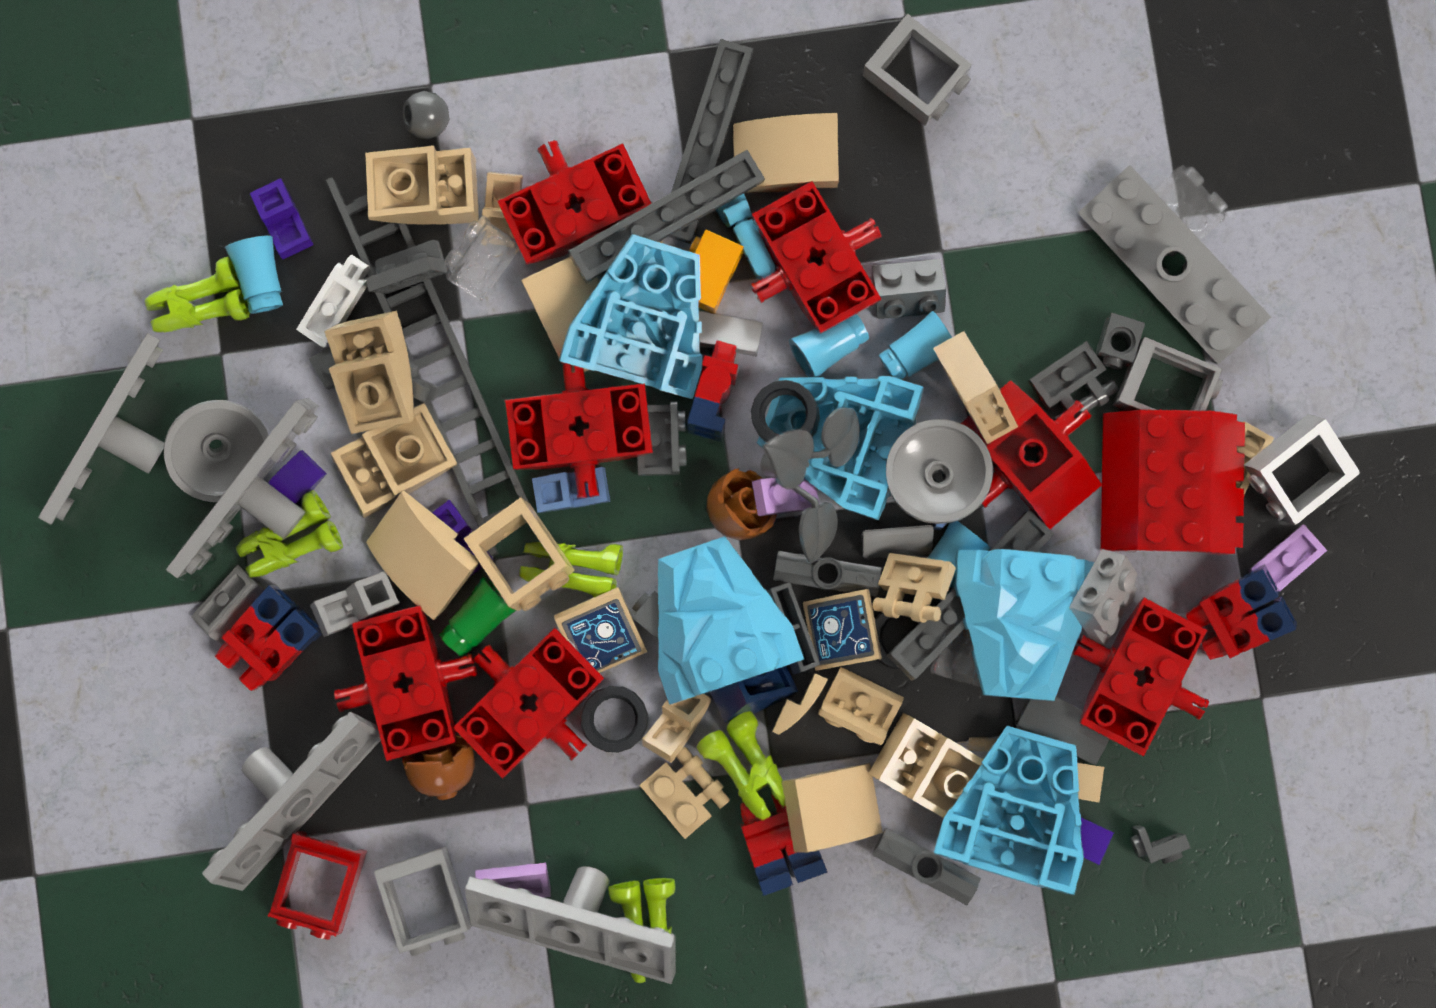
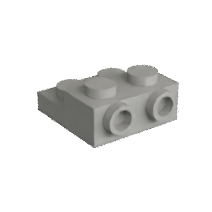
[1069,549,1138,646]

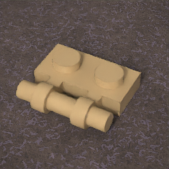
[873,553,956,623]
[640,746,730,839]

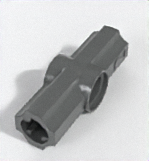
[773,551,882,598]
[872,828,981,906]

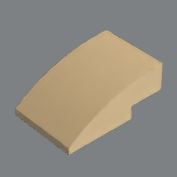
[733,113,839,192]
[366,146,479,224]
[521,257,599,373]
[324,310,413,434]
[331,403,457,518]
[366,491,480,620]
[869,713,983,818]
[782,763,883,853]

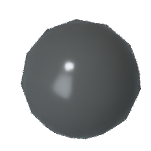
[403,91,450,139]

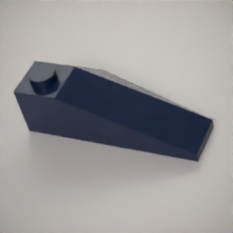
[710,666,798,722]

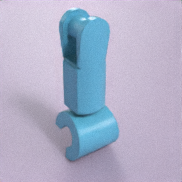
[716,194,775,280]

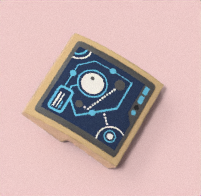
[553,587,647,673]
[803,589,882,671]

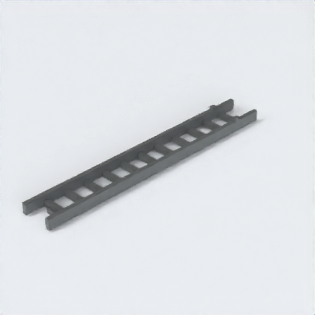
[326,177,537,557]

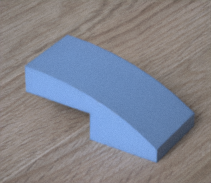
[532,467,611,513]

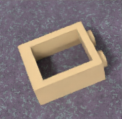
[933,331,1018,444]
[464,497,575,611]

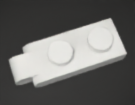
[296,255,370,349]

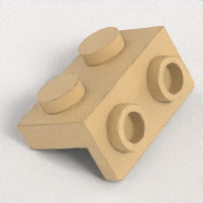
[819,667,904,745]

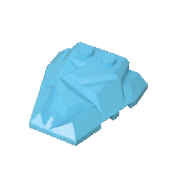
[559,234,703,399]
[757,376,924,520]
[658,536,804,705]
[954,549,1094,701]
[934,726,1083,895]

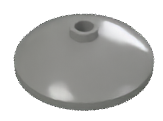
[164,400,269,502]
[886,419,993,524]

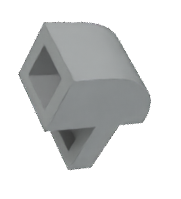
[310,571,399,637]

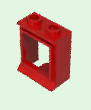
[268,831,367,940]

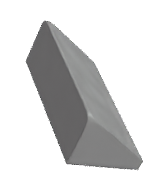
[699,311,763,357]
[861,525,934,559]
[191,565,265,644]

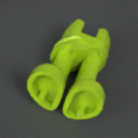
[145,256,250,333]
[236,490,343,578]
[519,542,624,597]
[697,711,786,820]
[608,878,675,983]

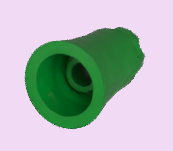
[439,576,516,657]

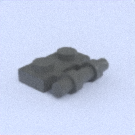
[1028,341,1119,420]

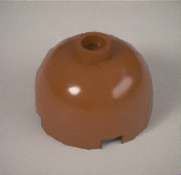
[707,468,777,540]
[402,736,475,800]

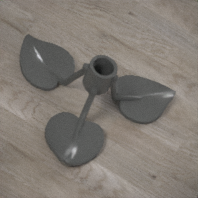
[760,407,860,563]

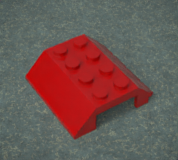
[1100,410,1245,555]

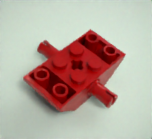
[497,140,652,264]
[750,181,882,334]
[505,362,653,499]
[960,380,1102,529]
[1072,597,1209,756]
[334,605,477,761]
[453,628,604,778]

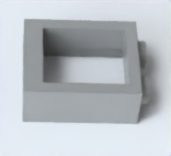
[862,14,972,126]
[1113,337,1223,411]
[1244,414,1360,525]
[374,846,472,956]

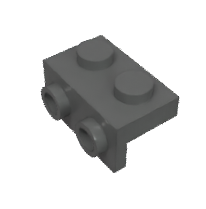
[872,259,946,319]
[637,402,686,476]

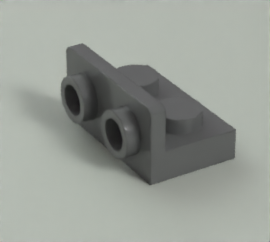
[365,240,448,294]

